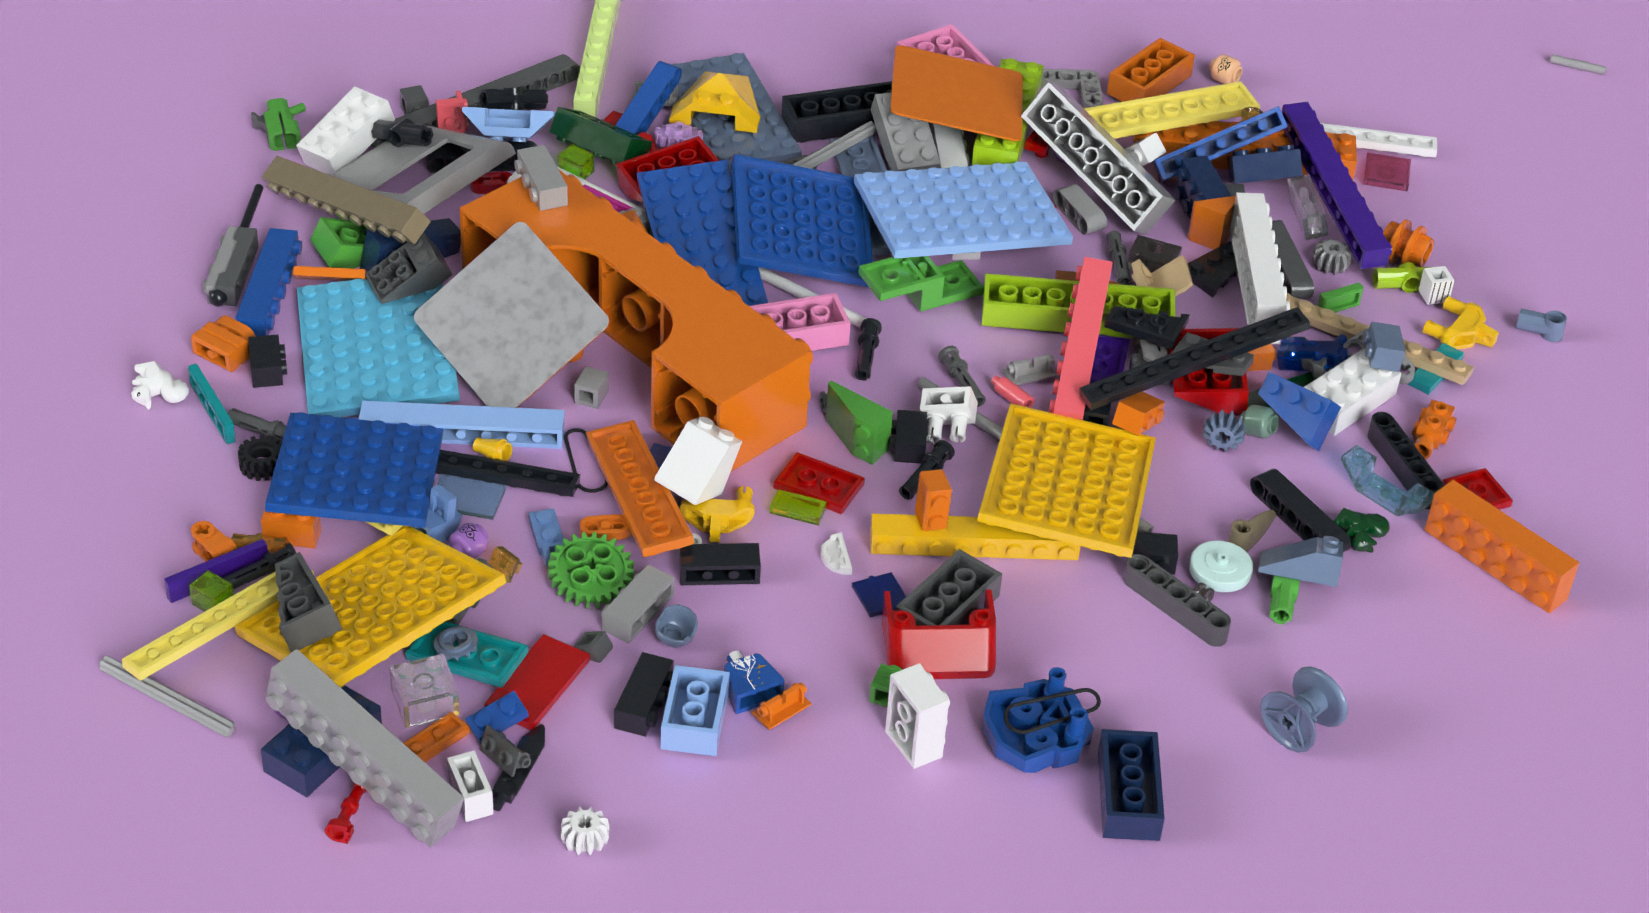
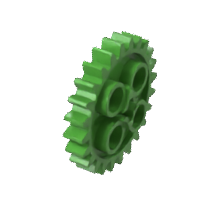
[547,532,634,609]

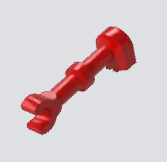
[325,782,367,844]

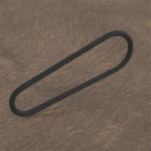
[564,428,608,493]
[1003,688,1101,734]

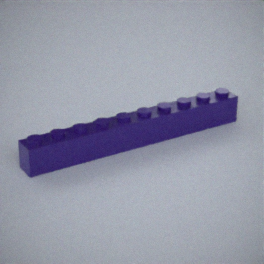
[1281,102,1392,269]

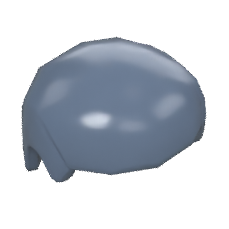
[655,604,698,648]

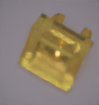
[488,546,523,583]

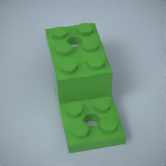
[859,256,984,312]

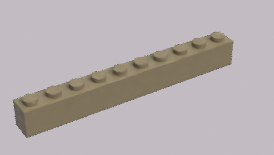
[261,156,431,244]

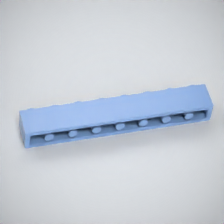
[359,401,565,449]

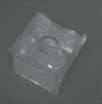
[389,653,460,728]

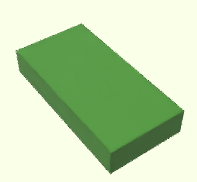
[1318,282,1364,313]

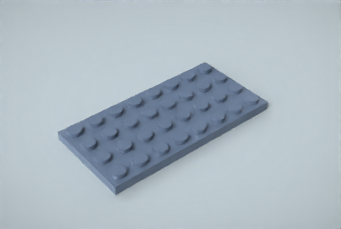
[671,53,802,171]

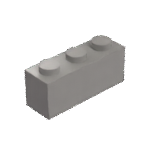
[514,145,568,211]
[601,564,675,644]

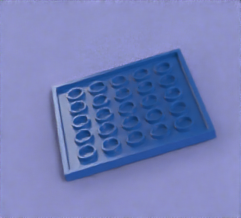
[731,154,873,287]
[265,412,444,528]

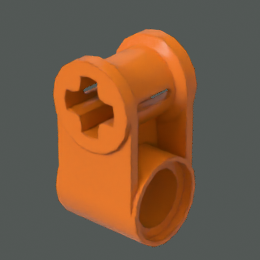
[190,521,237,562]

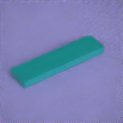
[188,363,236,444]

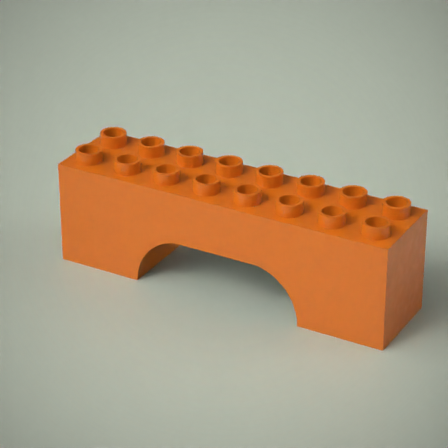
[459,169,813,472]

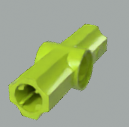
[1372,262,1432,293]

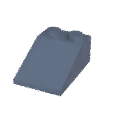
[1258,536,1343,587]

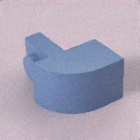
[412,484,462,543]

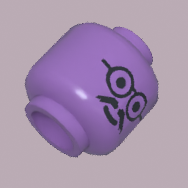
[449,523,489,559]

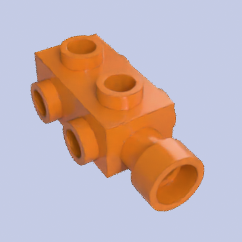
[1412,399,1457,459]

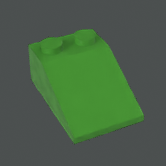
[310,217,367,269]
[826,380,893,465]

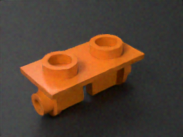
[751,683,812,730]

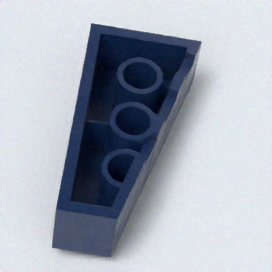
[360,218,461,272]

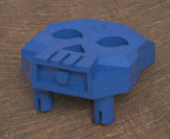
[981,667,1094,773]

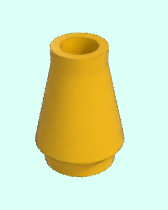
[473,437,512,461]

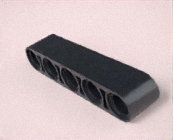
[427,141,537,173]
[1367,411,1443,510]
[1250,468,1351,552]

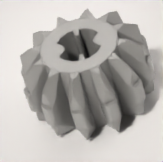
[1312,238,1352,275]

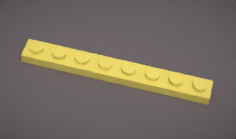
[122,570,314,681]

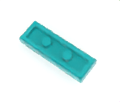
[1407,343,1464,395]

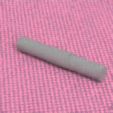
[1550,54,1606,75]

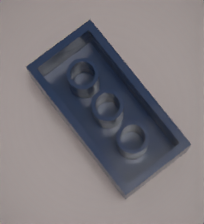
[261,685,382,798]
[1098,729,1165,841]

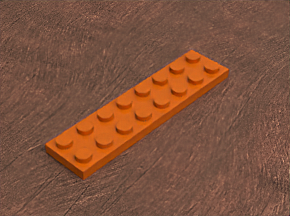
[586,420,694,558]

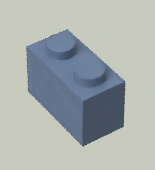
[1362,321,1406,372]

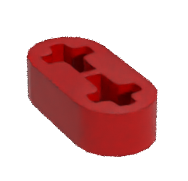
[470,171,512,194]

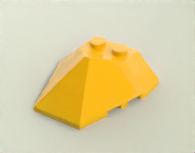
[669,71,760,133]

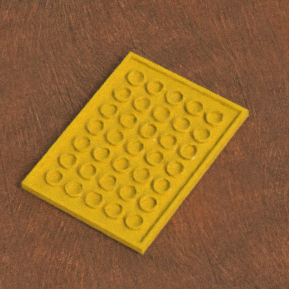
[977,403,1156,558]
[234,526,506,688]

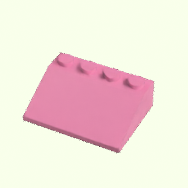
[897,24,994,66]

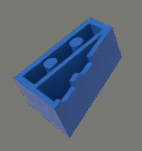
[1258,372,1341,451]

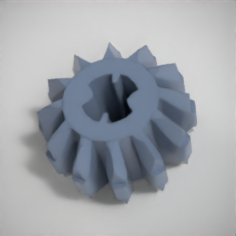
[1203,409,1246,452]

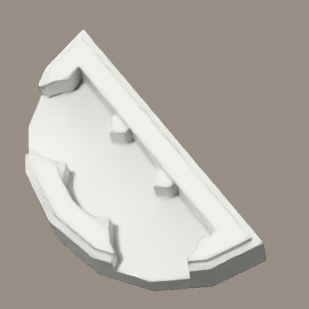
[821,532,852,575]

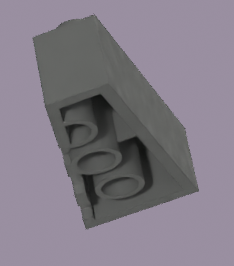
[275,552,342,653]

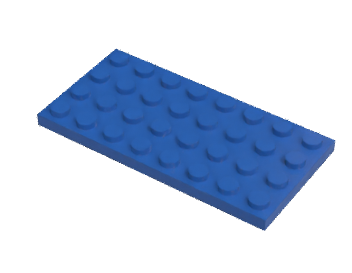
[637,160,768,306]

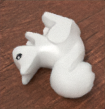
[131,361,189,410]

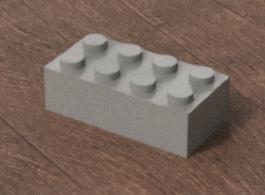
[871,92,941,171]

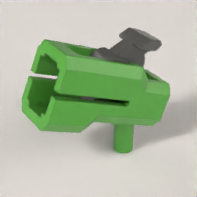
[251,98,306,151]

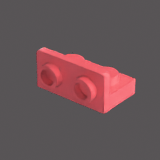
[435,91,469,133]

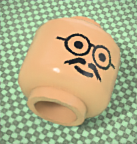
[1209,54,1243,84]

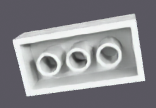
[296,86,395,175]
[1304,348,1401,436]

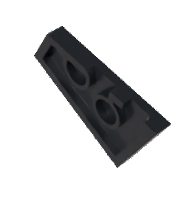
[1104,306,1190,349]

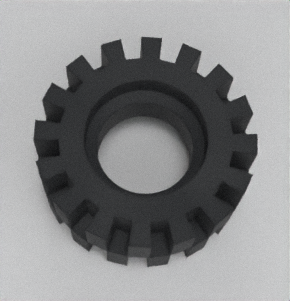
[238,435,282,481]

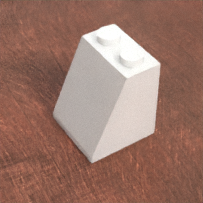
[654,417,742,505]

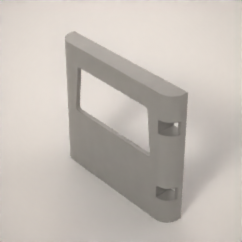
[320,123,515,214]

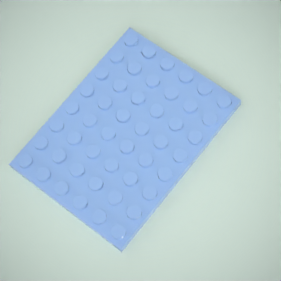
[854,161,1073,259]

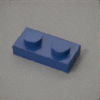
[465,691,529,744]

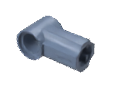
[1516,308,1567,342]

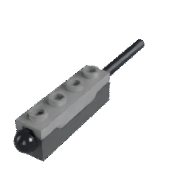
[203,184,264,307]

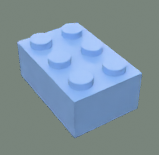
[661,665,730,756]

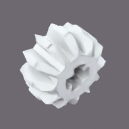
[560,806,609,856]

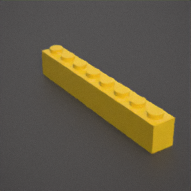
[870,514,1080,560]

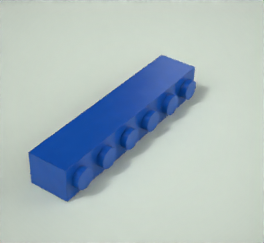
[1152,106,1288,182]
[235,228,302,336]

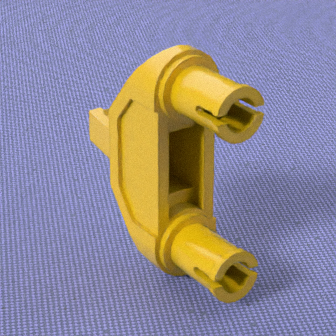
[1422,296,1499,349]
[680,486,755,543]

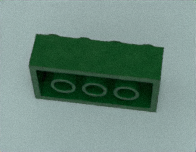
[549,107,653,165]

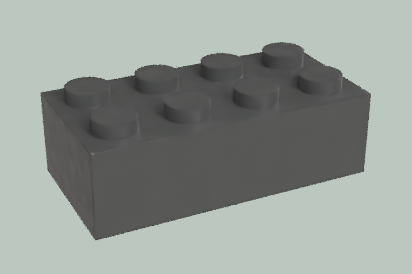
[896,549,1002,626]

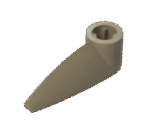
[1228,510,1276,552]

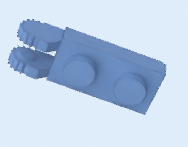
[528,509,564,566]

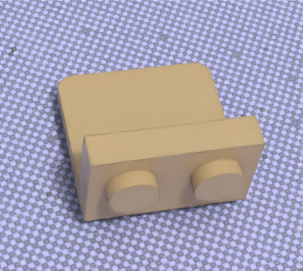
[1131,255,1193,297]

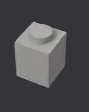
[574,366,609,409]

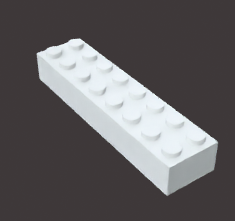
[1230,192,1290,344]

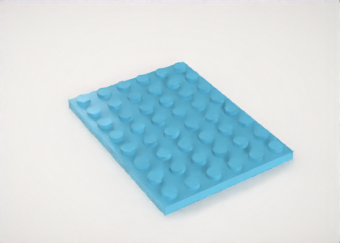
[297,278,460,417]

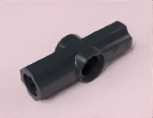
[479,88,548,110]
[371,118,434,147]

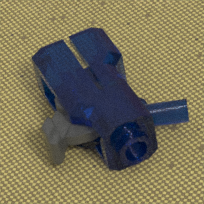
[1277,334,1348,379]

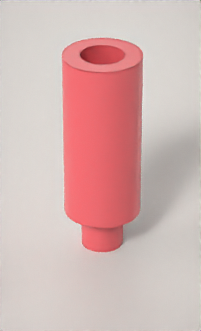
[991,375,1035,408]

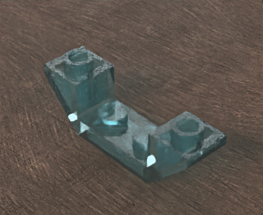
[1341,445,1434,516]

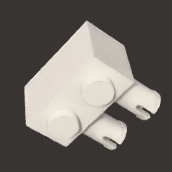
[920,386,978,444]

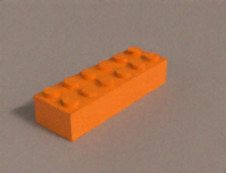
[1425,480,1580,614]

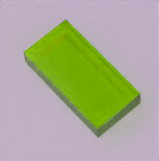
[770,490,827,526]

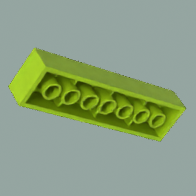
[972,58,1044,165]
[981,273,1176,339]

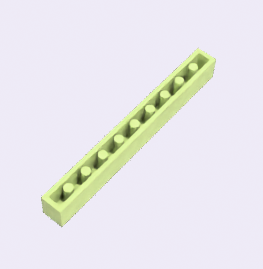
[573,0,621,118]

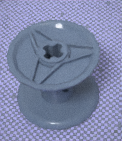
[1260,666,1348,752]

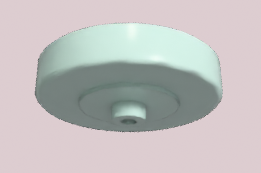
[1189,541,1253,592]

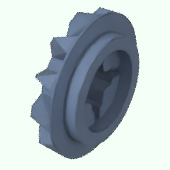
[434,626,478,661]

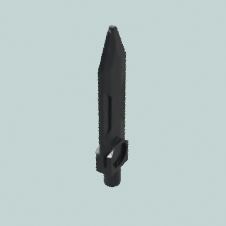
[492,724,545,811]

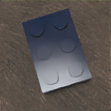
[1227,145,1303,184]
[1174,156,1232,220]

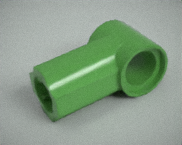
[1269,575,1300,624]

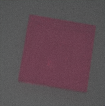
[1363,152,1411,191]

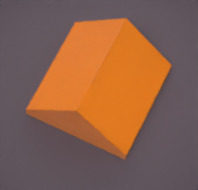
[1188,196,1236,249]

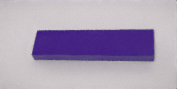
[164,539,268,603]

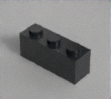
[679,543,761,586]
[614,652,674,737]

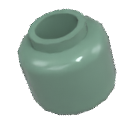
[1241,405,1279,438]

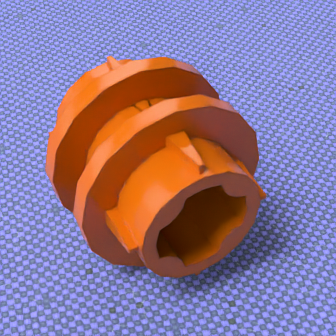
[1383,219,1434,267]

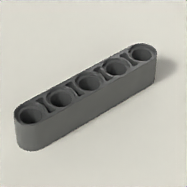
[1271,220,1314,299]
[1124,554,1231,647]

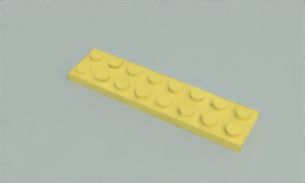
[1084,81,1260,139]

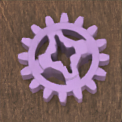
[654,122,703,147]

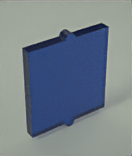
[851,572,907,618]

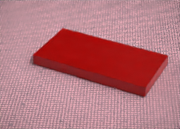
[484,634,590,731]

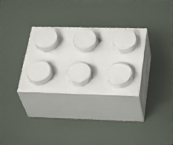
[885,663,950,769]

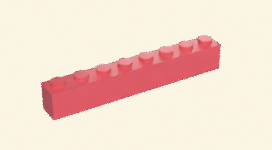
[1049,257,1113,420]

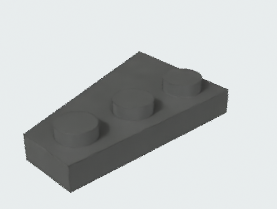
[1171,332,1254,376]

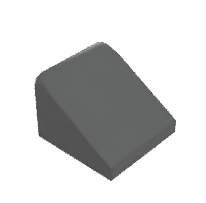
[573,631,613,663]

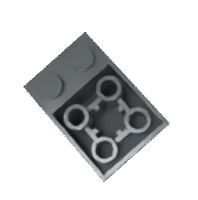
[365,232,453,304]

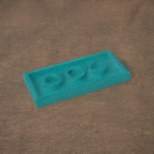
[405,621,529,688]

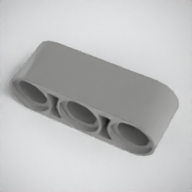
[1053,184,1107,235]

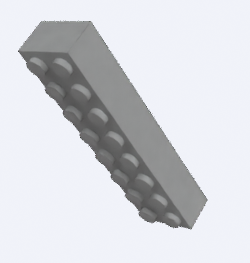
[1021,82,1175,235]
[265,649,464,848]

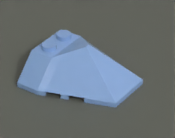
[462,107,555,142]

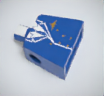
[724,651,784,714]

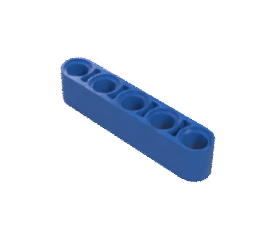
[615,61,682,135]

